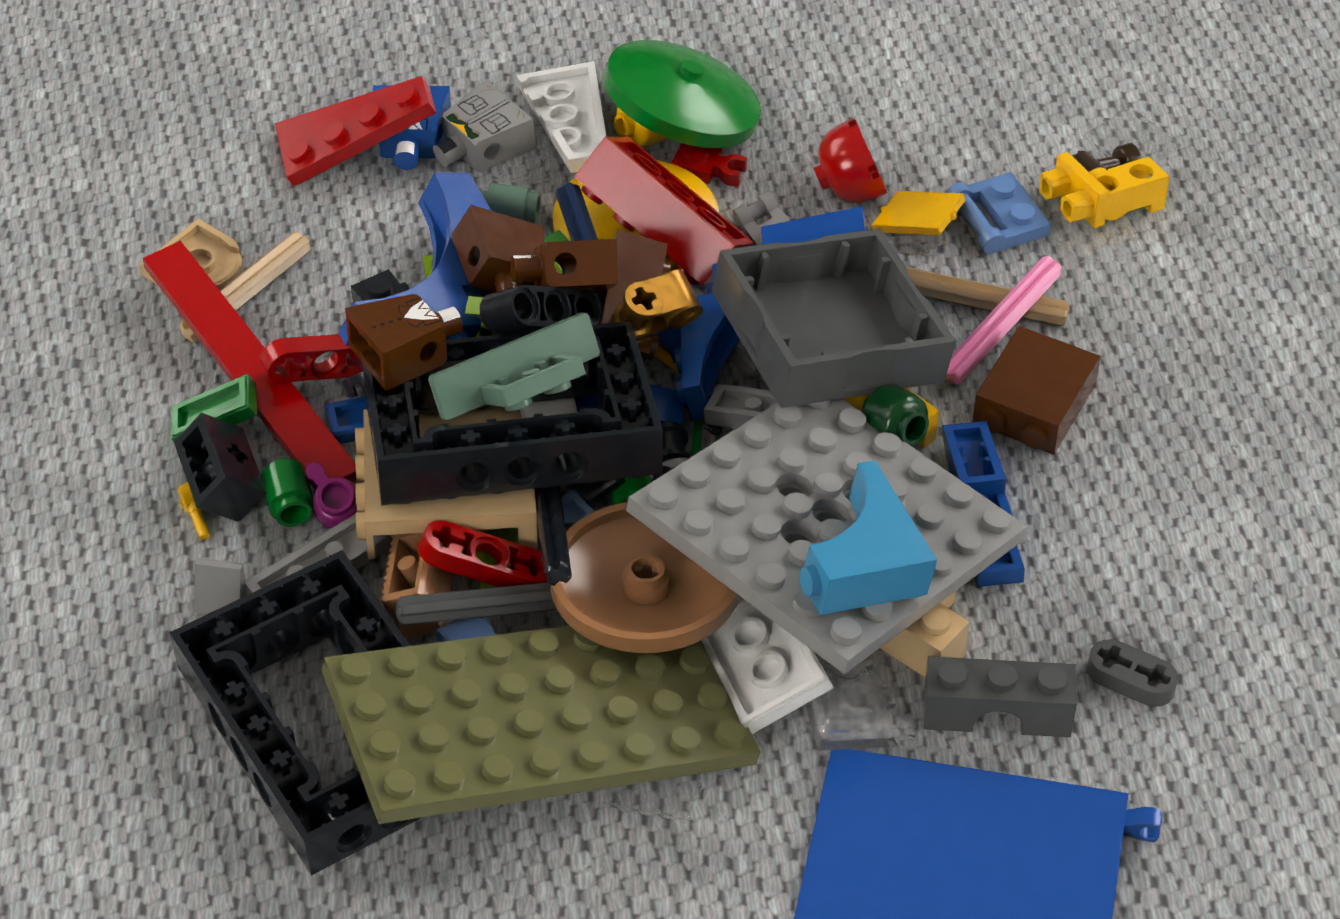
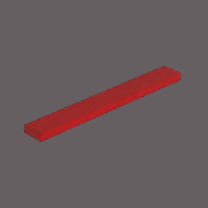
[143,240,356,490]

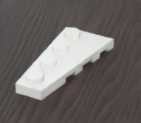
[516,61,607,173]

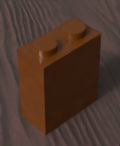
[972,326,1101,455]

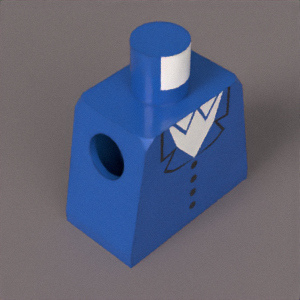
[373,85,451,170]

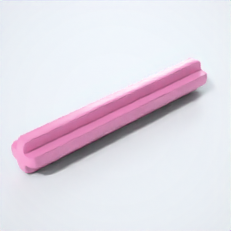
[946,256,1061,385]

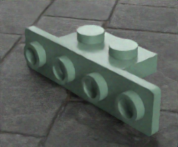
[428,313,600,420]

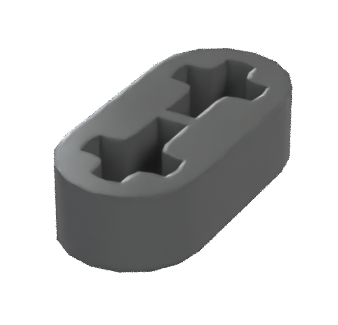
[1087,639,1178,707]

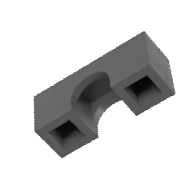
[923,656,1077,737]

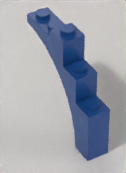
[338,173,493,346]
[657,206,868,420]

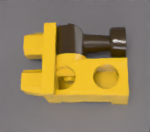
[1039,143,1170,229]

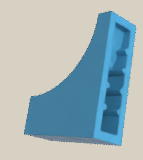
[799,460,937,615]

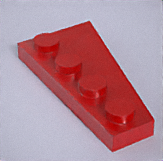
[275,76,436,186]

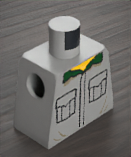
[433,80,537,172]

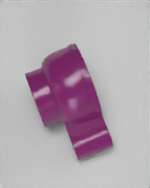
[306,462,359,529]

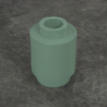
[481,183,541,224]

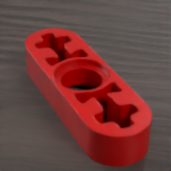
[260,334,363,383]
[417,520,546,587]

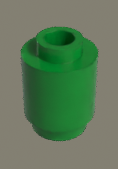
[261,458,313,527]

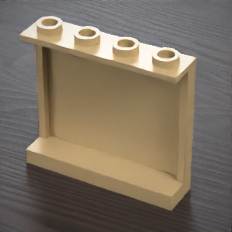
[355,406,538,559]

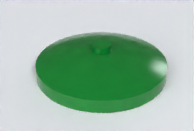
[603,40,761,148]

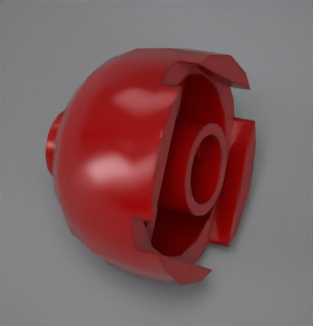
[813,117,888,203]

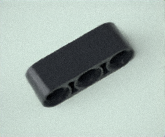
[480,285,602,334]

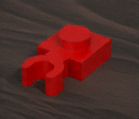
[671,143,747,186]

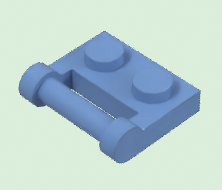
[946,172,1051,254]

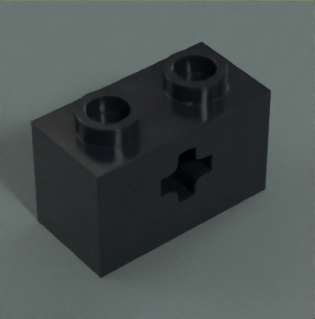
[174,413,267,522]

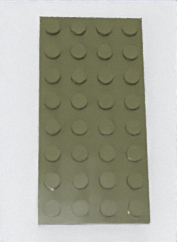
[322,625,761,824]

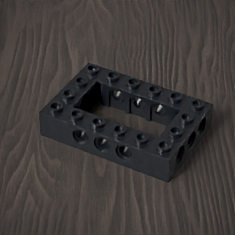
[362,321,663,505]
[169,550,421,876]

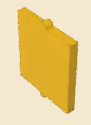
[871,191,965,236]

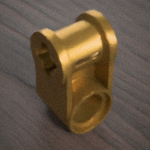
[612,270,703,339]

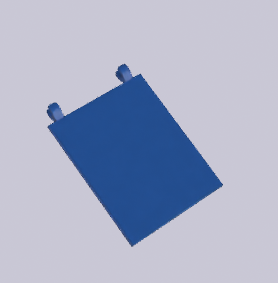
[794,746,1162,919]

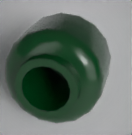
[861,384,929,446]

